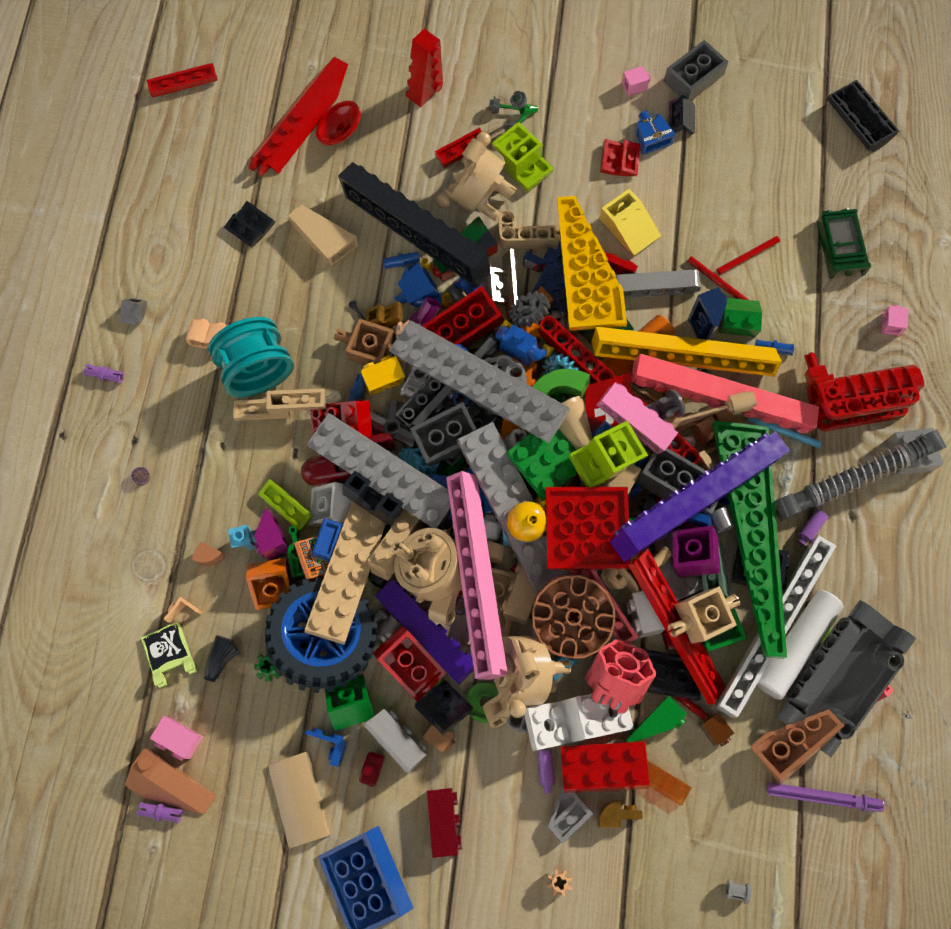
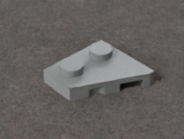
[548,785,593,844]

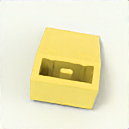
[599,189,661,257]

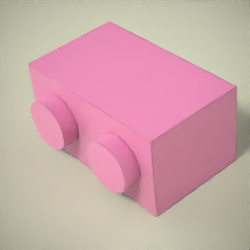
[150,716,203,761]

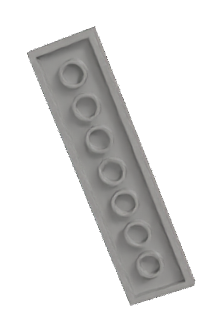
[307,413,451,529]

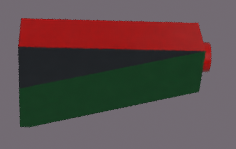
[432,216,498,283]

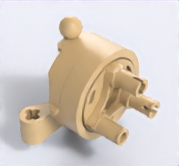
[436,132,517,221]
[390,528,462,625]
[483,635,571,728]

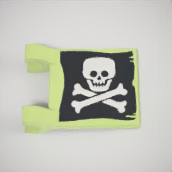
[141,621,198,688]

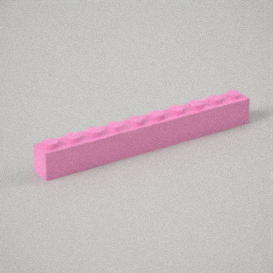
[446,471,508,680]

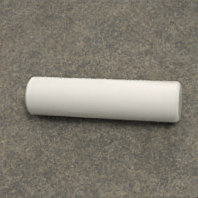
[757,590,844,700]

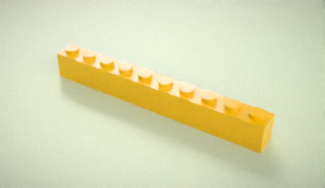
[591,326,782,377]

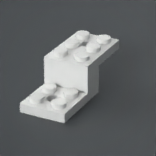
[524,694,634,751]

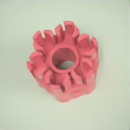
[585,639,656,713]

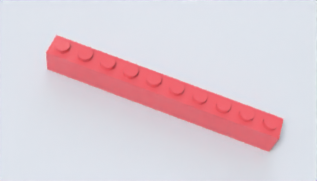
[631,354,819,434]

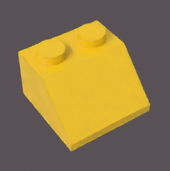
[360,355,405,396]

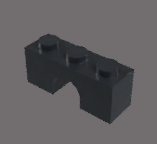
[343,471,404,527]

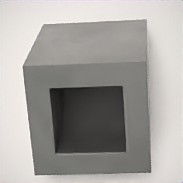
[120,297,147,326]

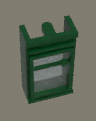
[816,208,871,279]

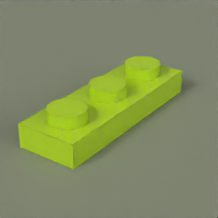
[258,479,314,531]

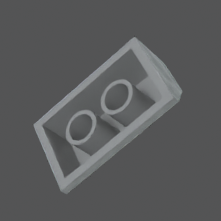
[363,709,428,773]

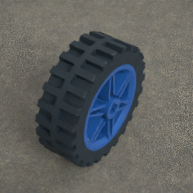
[265,577,377,693]

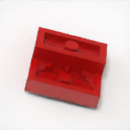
[600,139,640,177]

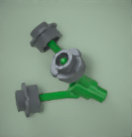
[489,91,538,132]

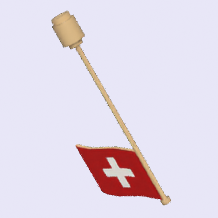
[585,372,757,438]

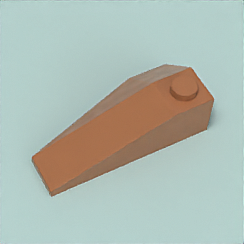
[750,709,844,785]
[125,749,216,814]

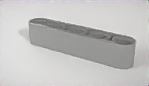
[616,270,701,298]

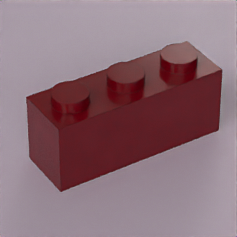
[427,788,462,858]

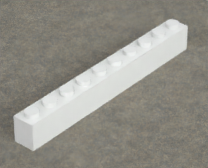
[715,535,836,719]

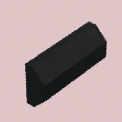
[827,80,899,152]

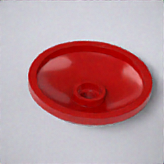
[316,101,361,146]

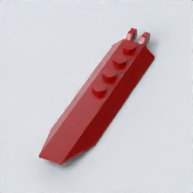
[249,57,348,176]

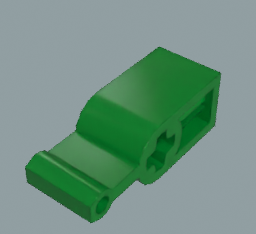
[287,526,306,581]

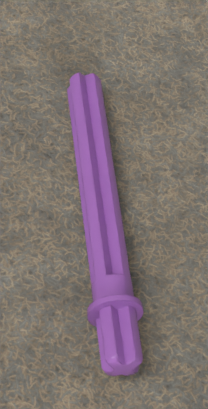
[767,783,885,812]

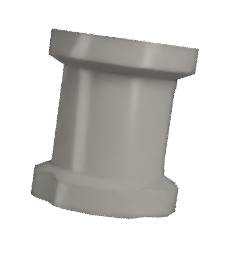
[725,879,751,904]

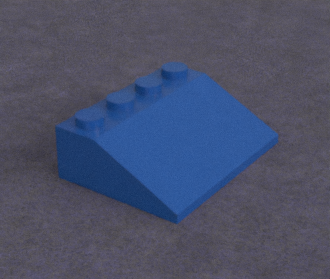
[318,826,414,929]

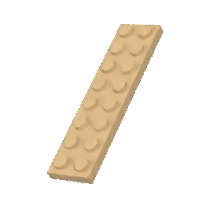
[305,501,386,645]

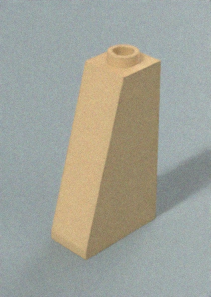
[288,205,358,267]

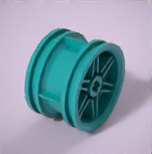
[208,317,294,397]

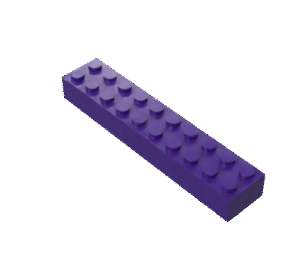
[610,431,790,562]

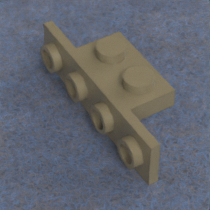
[488,249,518,323]

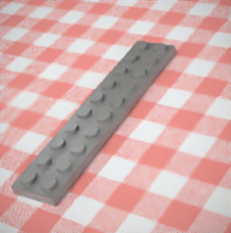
[389,320,570,443]
[457,422,571,595]

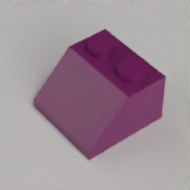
[254,509,289,561]

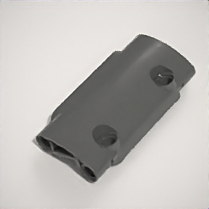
[775,600,916,758]

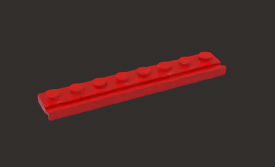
[628,549,726,705]

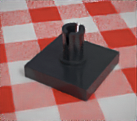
[415,680,473,735]

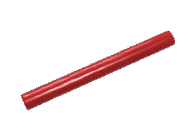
[716,236,780,275]
[687,256,749,300]

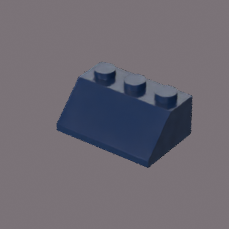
[688,287,727,340]

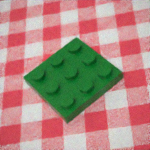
[505,429,577,501]

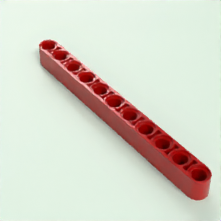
[538,316,700,465]

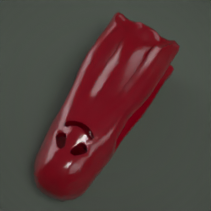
[301,433,396,487]

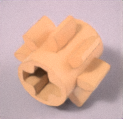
[546,868,573,896]

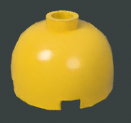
[506,502,547,542]

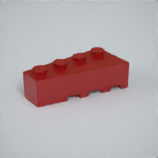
[406,28,443,108]

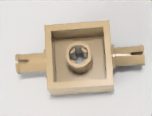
[668,586,740,644]

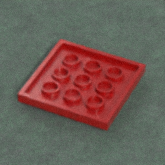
[545,487,631,570]

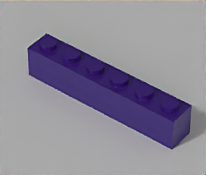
[375,579,474,685]

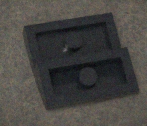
[224,201,276,248]

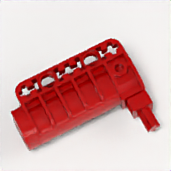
[804,352,925,432]

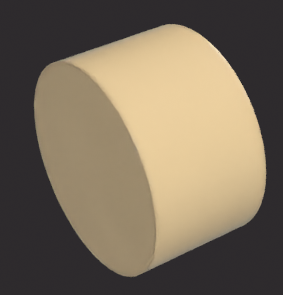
[487,541,505,563]

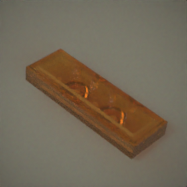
[647,760,692,806]

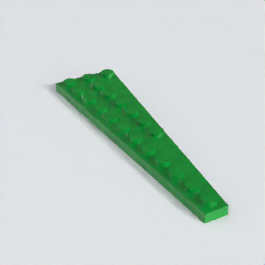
[712,421,787,659]

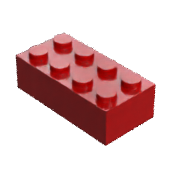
[422,286,505,348]
[561,741,650,793]

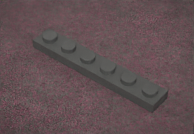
[412,337,497,426]

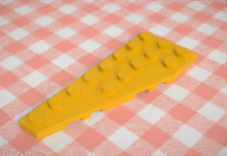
[557,196,627,331]

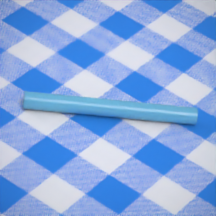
[747,418,822,448]

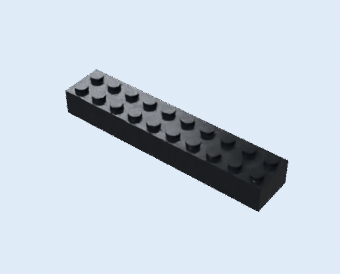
[338,162,491,289]

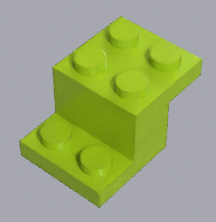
[492,122,554,192]
[568,421,648,487]

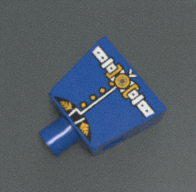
[635,111,675,155]

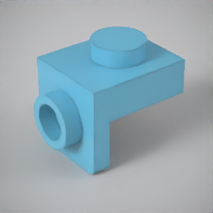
[228,525,256,550]

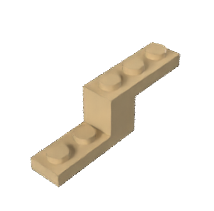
[233,388,325,421]

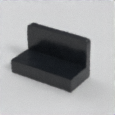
[669,95,695,135]

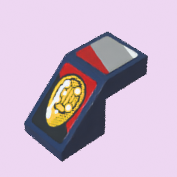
[523,247,556,273]

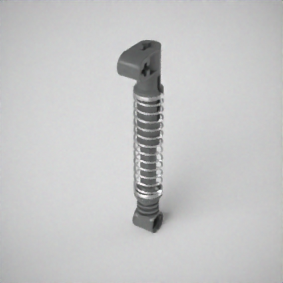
[774,429,947,521]

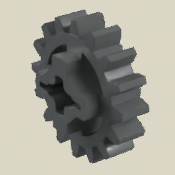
[509,291,550,328]

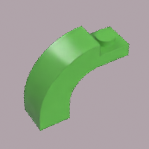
[533,369,590,397]

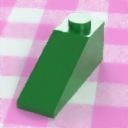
[624,696,687,742]

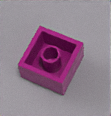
[672,526,720,578]

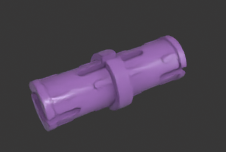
[83,364,124,383]
[137,802,183,823]

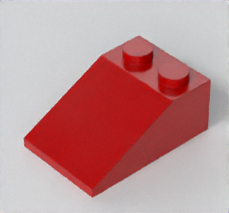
[372,625,447,701]

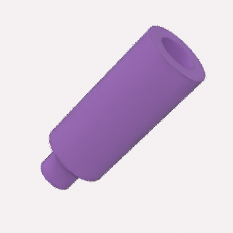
[797,510,828,546]
[537,750,555,793]

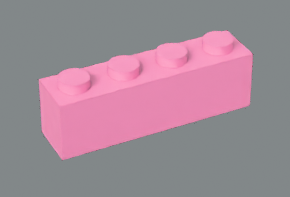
[596,382,678,454]

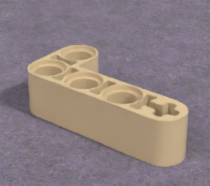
[499,210,560,249]

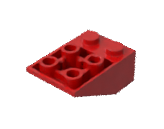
[310,401,372,437]

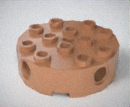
[532,573,615,659]

